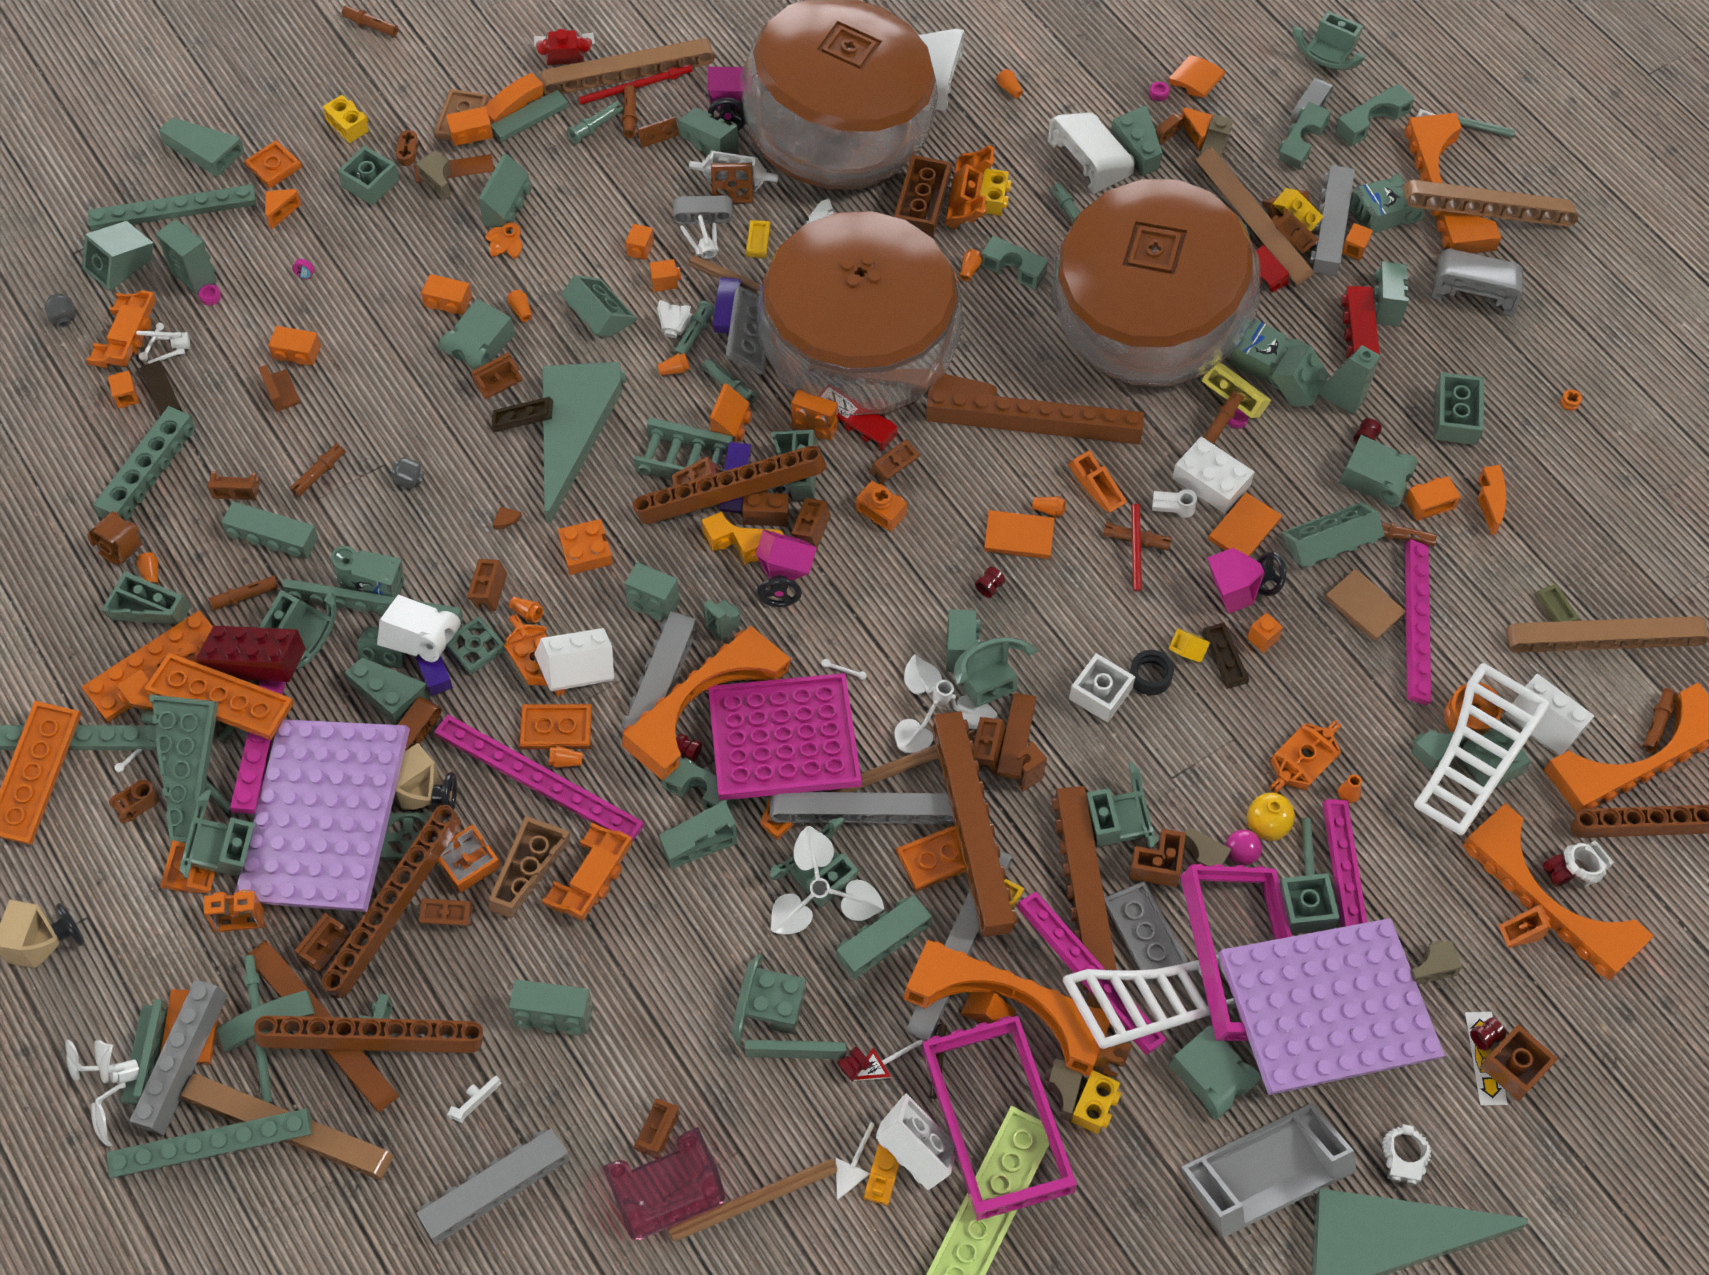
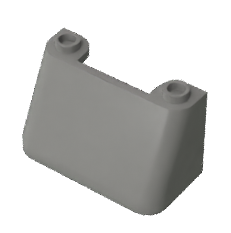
[1431,249,1523,316]

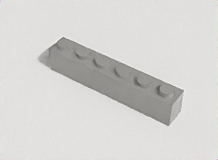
[1309,165,1355,276]
[622,611,697,730]
[130,979,227,1136]
[416,1128,570,1246]

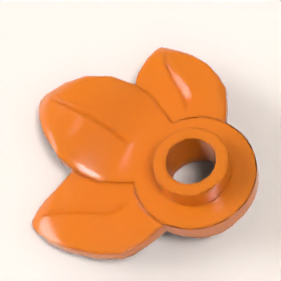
[485,222,523,259]

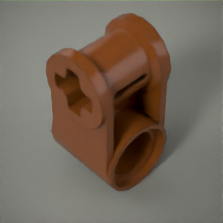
[109,780,159,823]

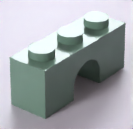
[1278,102,1331,170]
[980,236,1048,290]
[661,758,735,810]

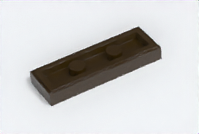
[139,360,182,416]
[491,397,553,432]
[1202,622,1249,689]

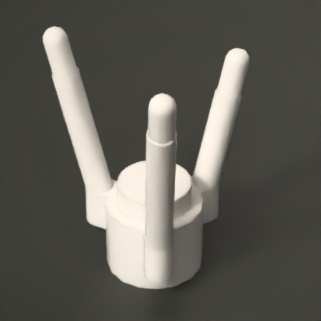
[680,215,719,259]
[136,331,190,364]

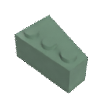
[1111,105,1162,176]
[771,430,818,500]
[101,571,192,625]
[659,800,737,869]

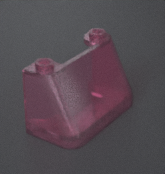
[602,1127,725,1239]

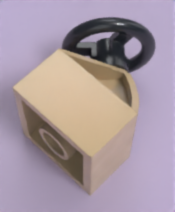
[394,743,457,819]
[0,900,85,968]

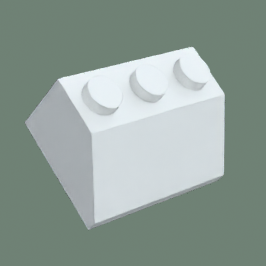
[534,628,614,691]
[1503,674,1594,756]
[876,1093,956,1190]

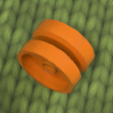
[1444,682,1503,740]

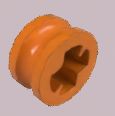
[1560,389,1582,411]
[871,487,892,510]

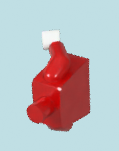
[534,29,595,65]

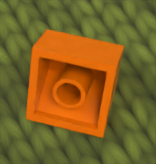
[710,383,752,443]

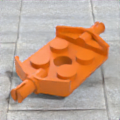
[504,614,565,696]
[1269,720,1341,793]

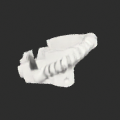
[1564,840,1614,887]
[1382,1124,1431,1186]

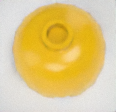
[1246,792,1295,841]

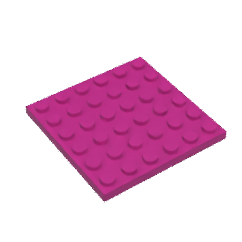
[708,673,862,801]

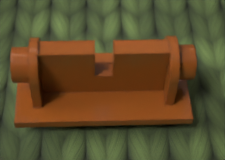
[636,117,679,148]

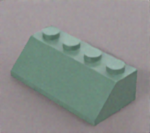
[1280,502,1385,567]

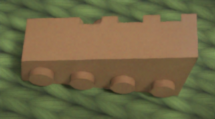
[489,816,570,918]

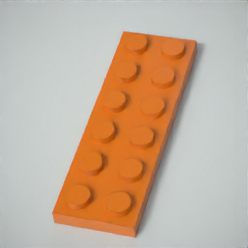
[81,610,213,722]
[144,653,294,740]
[0,700,81,846]

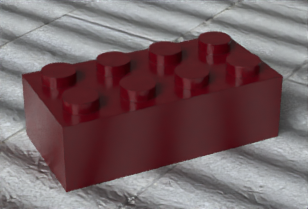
[196,625,306,682]

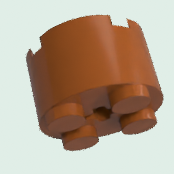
[87,511,142,565]

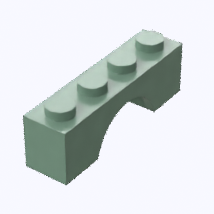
[1335,84,1415,146]

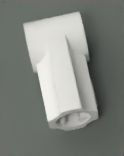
[1152,489,1197,518]

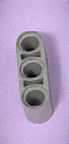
[1290,77,1334,122]
[673,196,733,224]

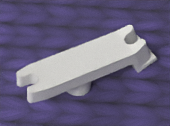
[447,1076,502,1123]

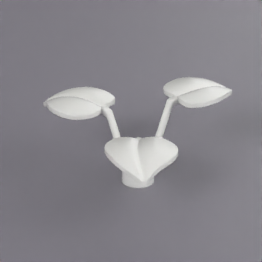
[894,654,997,754]
[771,826,884,934]
[66,1040,139,1146]

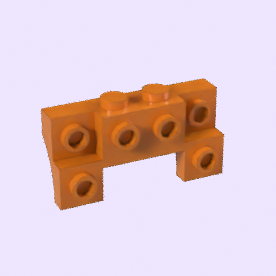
[945,145,995,229]
[86,290,156,368]
[542,823,633,921]

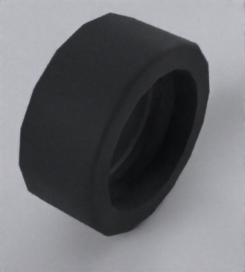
[1129,650,1174,695]

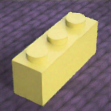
[1201,363,1271,418]

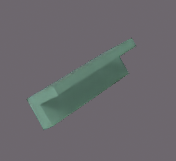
[121,999,168,1105]

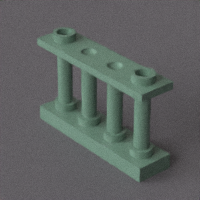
[634,417,733,480]

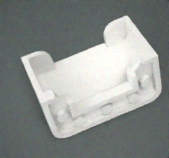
[918,28,964,111]
[1048,112,1135,194]

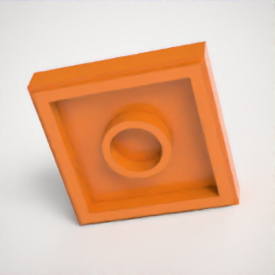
[244,140,302,189]

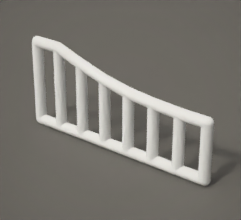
[1414,663,1550,835]
[1063,954,1237,1049]

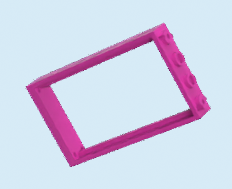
[1180,863,1292,1041]
[922,1016,1077,1221]

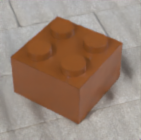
[1480,1024,1558,1101]

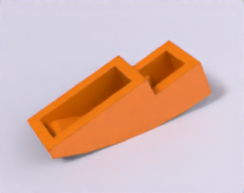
[485,73,544,123]
[1068,450,1127,513]
[1477,464,1506,535]

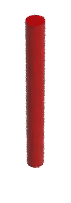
[1131,504,1142,591]

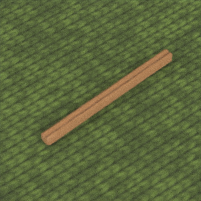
[689,255,765,299]
[827,730,976,792]
[669,1159,837,1241]

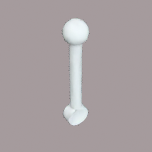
[139,323,164,362]
[821,659,867,680]
[114,749,142,773]

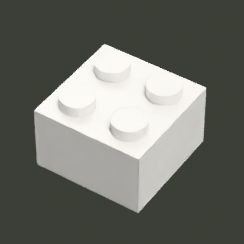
[1069,653,1135,723]

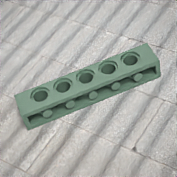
[93,406,196,521]

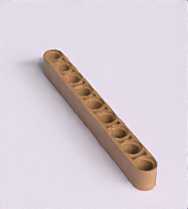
[539,38,715,95]
[1195,146,1314,286]
[1402,180,1579,227]
[1506,616,1709,653]
[180,1073,394,1180]

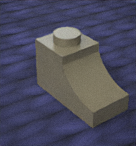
[1200,114,1233,157]
[416,150,451,200]
[1184,826,1231,866]
[1411,940,1462,985]
[1044,1058,1082,1121]

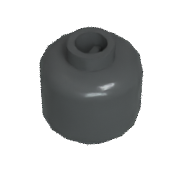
[44,294,76,327]
[390,457,425,489]

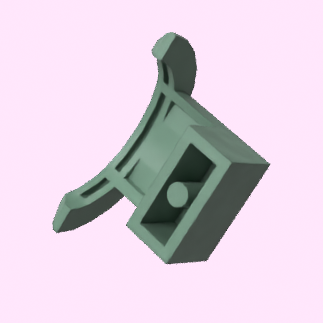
[1293,11,1365,71]
[259,590,337,670]
[954,637,1038,707]
[1087,762,1158,849]
[179,790,255,879]
[770,818,859,909]
[732,953,806,1047]

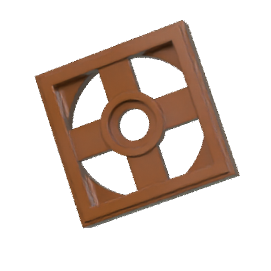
[711,163,753,203]

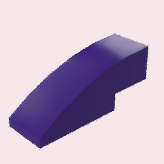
[713,277,741,334]
[719,442,751,514]
[415,654,453,696]

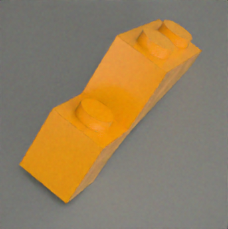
[702,512,784,564]

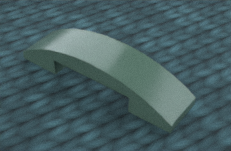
[217,990,315,1053]

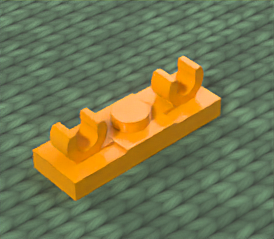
[863,1143,900,1206]

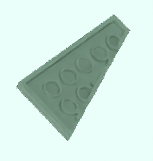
[149,694,219,843]

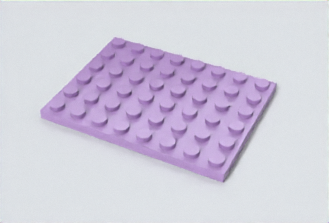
[235,720,410,912]
[1218,918,1445,1095]

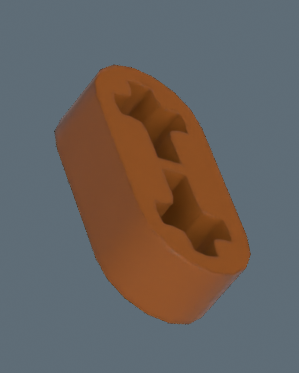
[1155,113,1184,145]
[396,130,419,166]

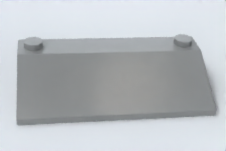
[1181,1103,1356,1238]

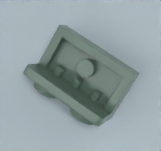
[358,627,404,668]

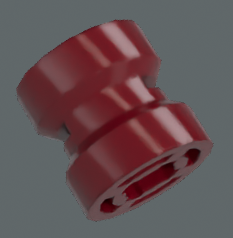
[1353,418,1382,444]
[974,566,1006,598]
[676,733,702,763]
[1542,854,1576,887]
[1470,1017,1506,1051]
[836,1046,872,1082]

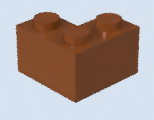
[743,489,789,527]
[1129,829,1186,887]

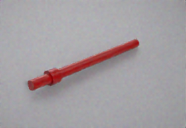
[578,64,693,105]

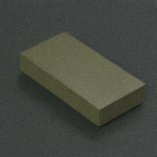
[1535,584,1580,622]

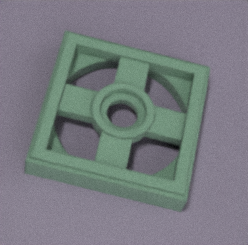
[446,616,506,675]
[381,812,432,861]

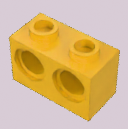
[322,95,369,143]
[980,168,1012,216]
[1273,188,1324,231]
[1071,1070,1122,1135]

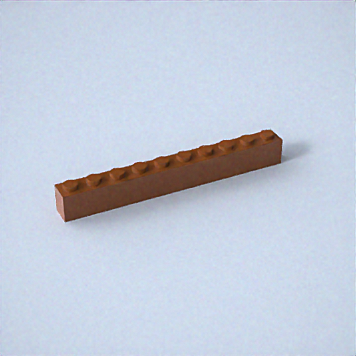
[926,389,1144,445]
[931,711,1017,937]
[1051,786,1117,1009]

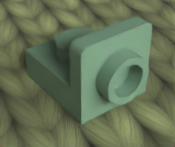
[358,994,393,1033]

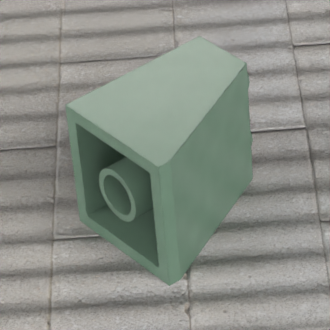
[82,221,153,290]

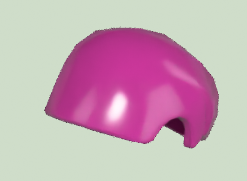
[1224,830,1262,866]

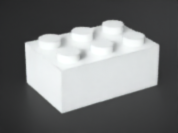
[1172,437,1255,514]

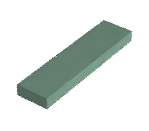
[491,90,569,142]
[745,1040,846,1059]

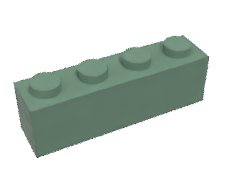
[221,501,318,559]
[836,895,932,980]

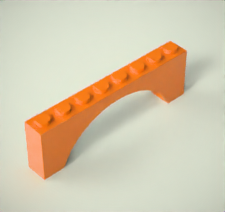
[1404,113,1501,253]
[622,625,791,781]
[1544,682,1709,814]
[1462,803,1654,981]
[903,939,1110,1077]

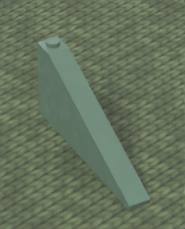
[543,362,626,523]
[1312,1188,1528,1275]

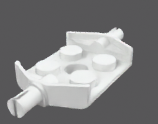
[689,151,779,192]

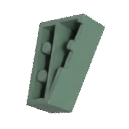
[678,107,738,155]
[1373,261,1409,327]
[345,658,431,725]

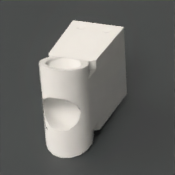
[377,595,461,662]

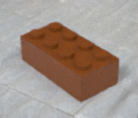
[894,155,952,239]

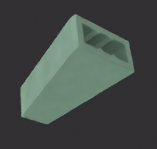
[159,118,245,177]
[1318,345,1381,415]

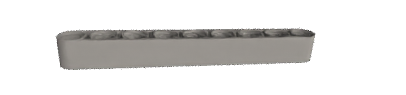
[770,792,955,824]
[906,850,1013,1041]

